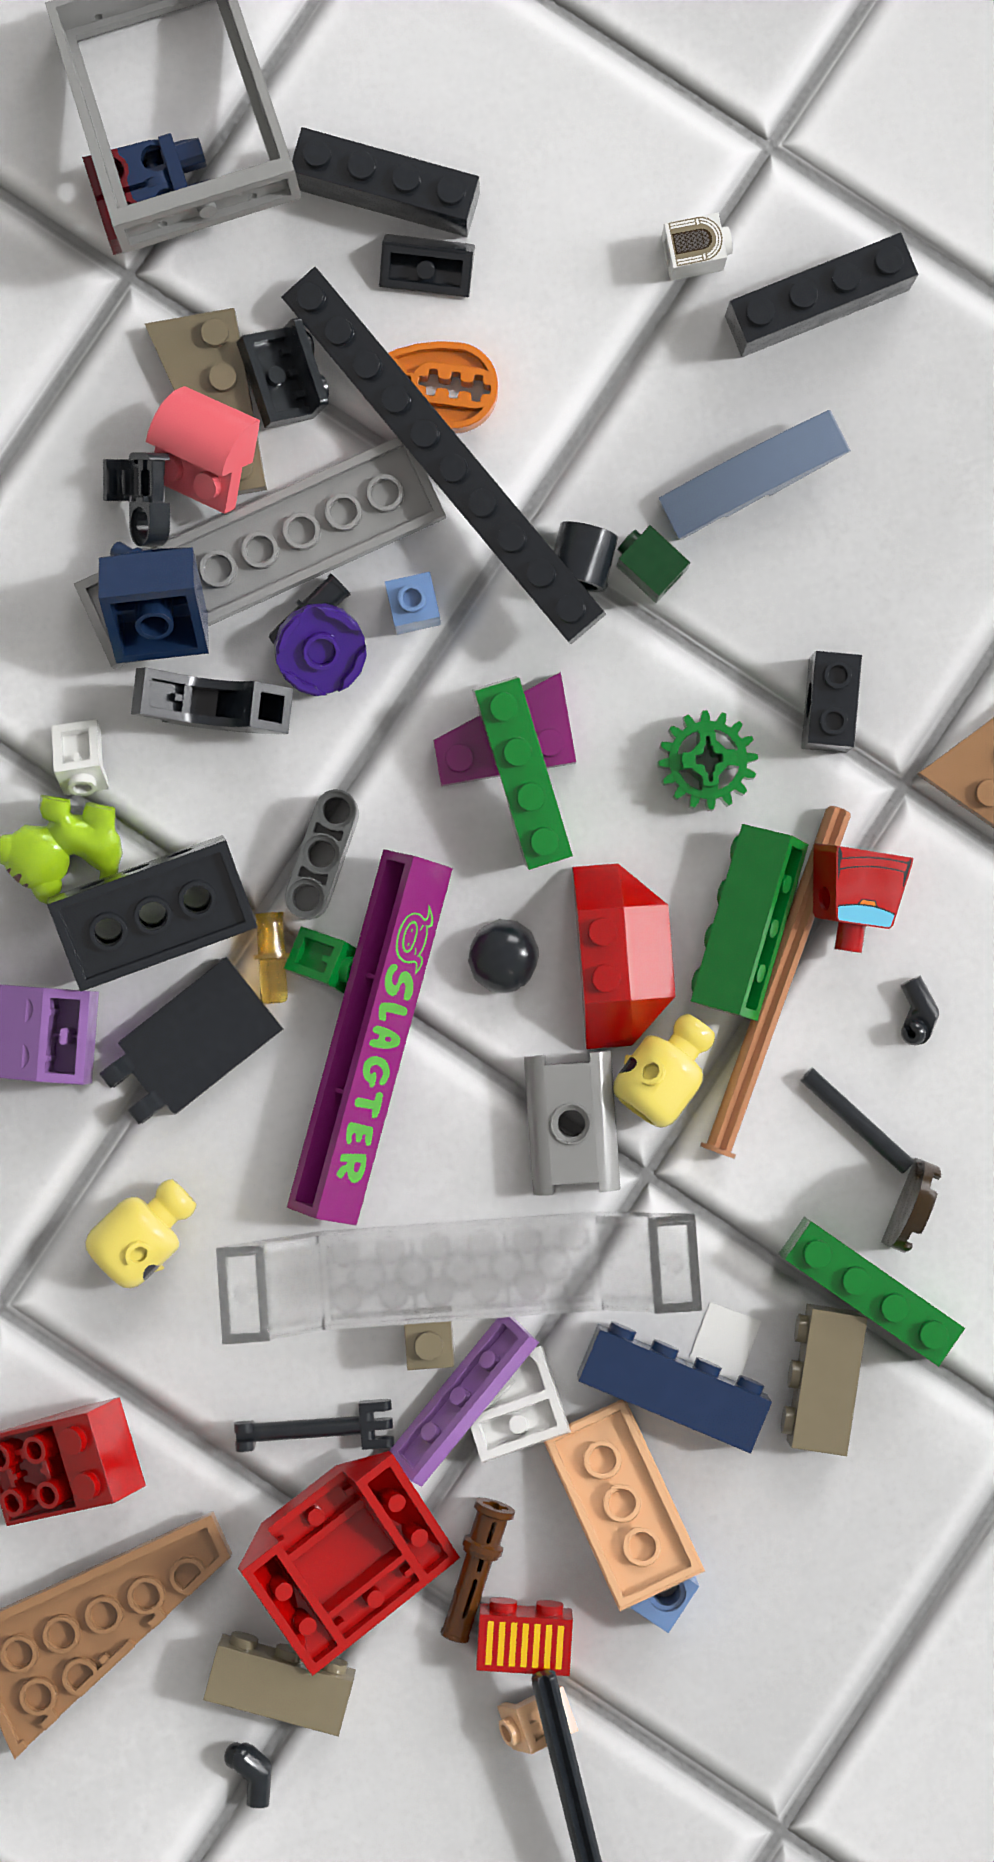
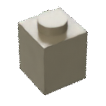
[404,1313,455,1370]

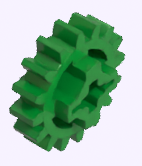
[657,710,758,811]

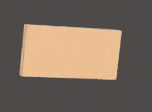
[544,1399,706,1612]

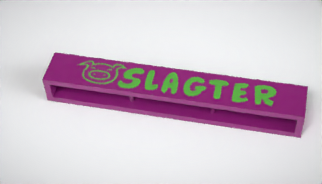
[286,849,453,1226]

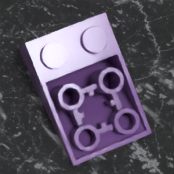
[0,985,99,1085]

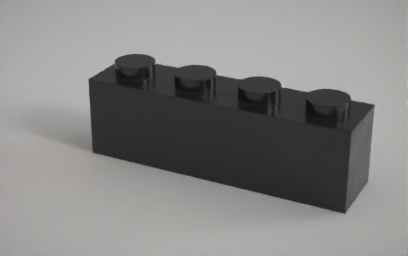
[292,127,480,237]
[725,232,919,357]

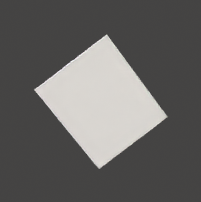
[688,1302,761,1381]

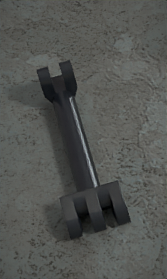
[234,1399,394,1452]

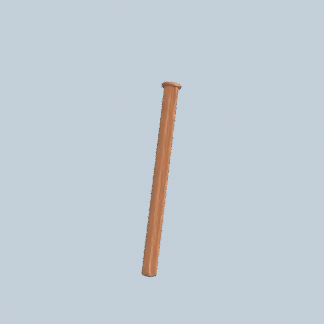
[700,806,851,1159]

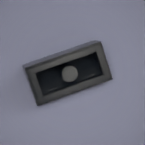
[379,234,475,297]

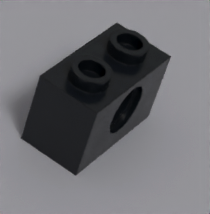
[801,651,862,753]

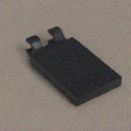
[99,957,284,1124]

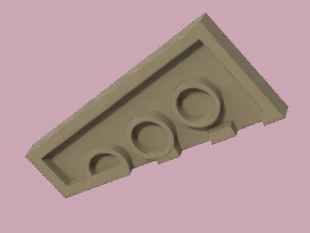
[145,308,267,495]

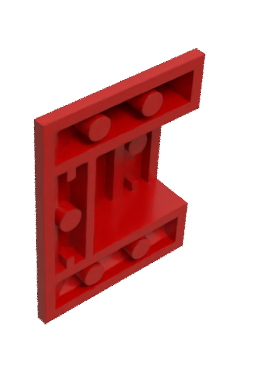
[238,1451,460,1676]

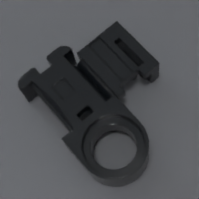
[103,452,170,547]

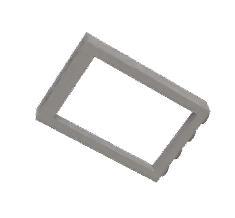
[45,0,302,254]

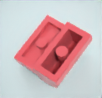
[146,386,260,514]

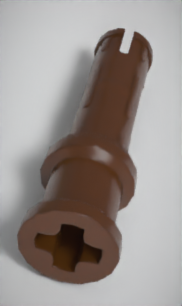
[440,1497,515,1643]

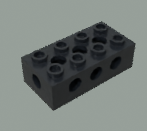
[47,835,258,992]

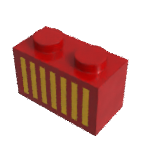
[476,1597,573,1676]

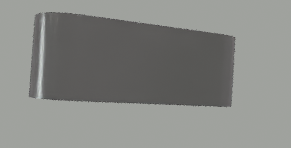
[285,789,359,920]

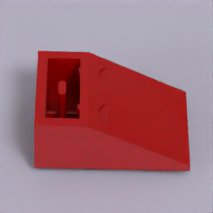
[0,1397,146,1526]

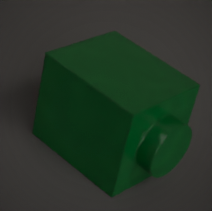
[616,525,691,603]

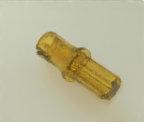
[253,912,290,1004]

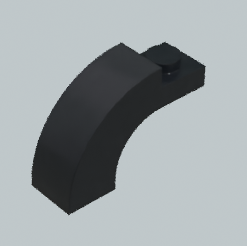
[131,667,294,734]

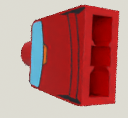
[813,843,913,953]

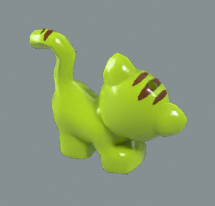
[0,795,123,904]

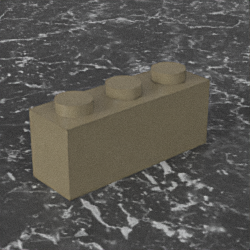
[781,1303,868,1457]
[203,1631,356,1737]

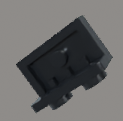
[236,318,329,428]

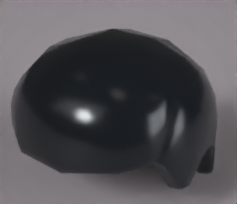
[468,919,539,993]

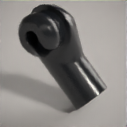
[900,975,939,1046]
[224,1742,272,1808]

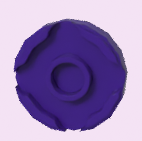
[274,603,367,696]

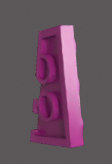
[433,672,576,787]

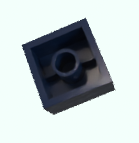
[98,541,209,664]

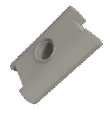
[524,1051,621,1196]

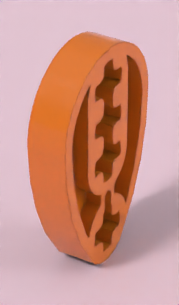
[389,341,498,433]

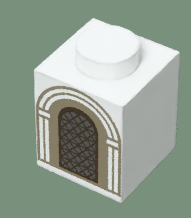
[661,213,733,281]

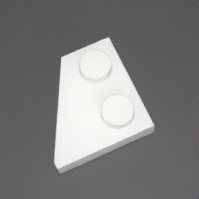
[470,1346,571,1463]

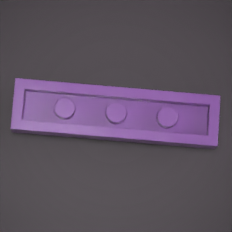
[389,1311,539,1487]

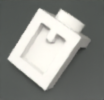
[51,719,109,796]

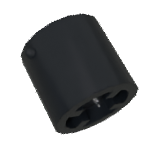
[554,521,618,592]

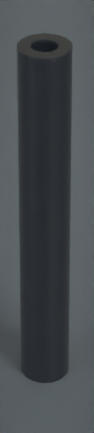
[800,1067,914,1174]

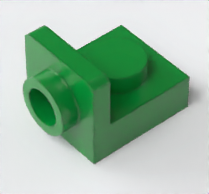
[284,926,356,994]

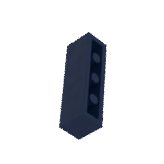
[577,1321,772,1454]

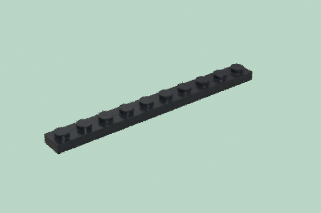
[281,267,606,644]

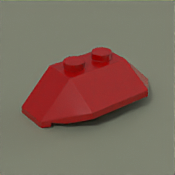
[572,863,676,1049]

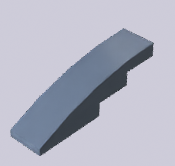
[659,410,851,539]

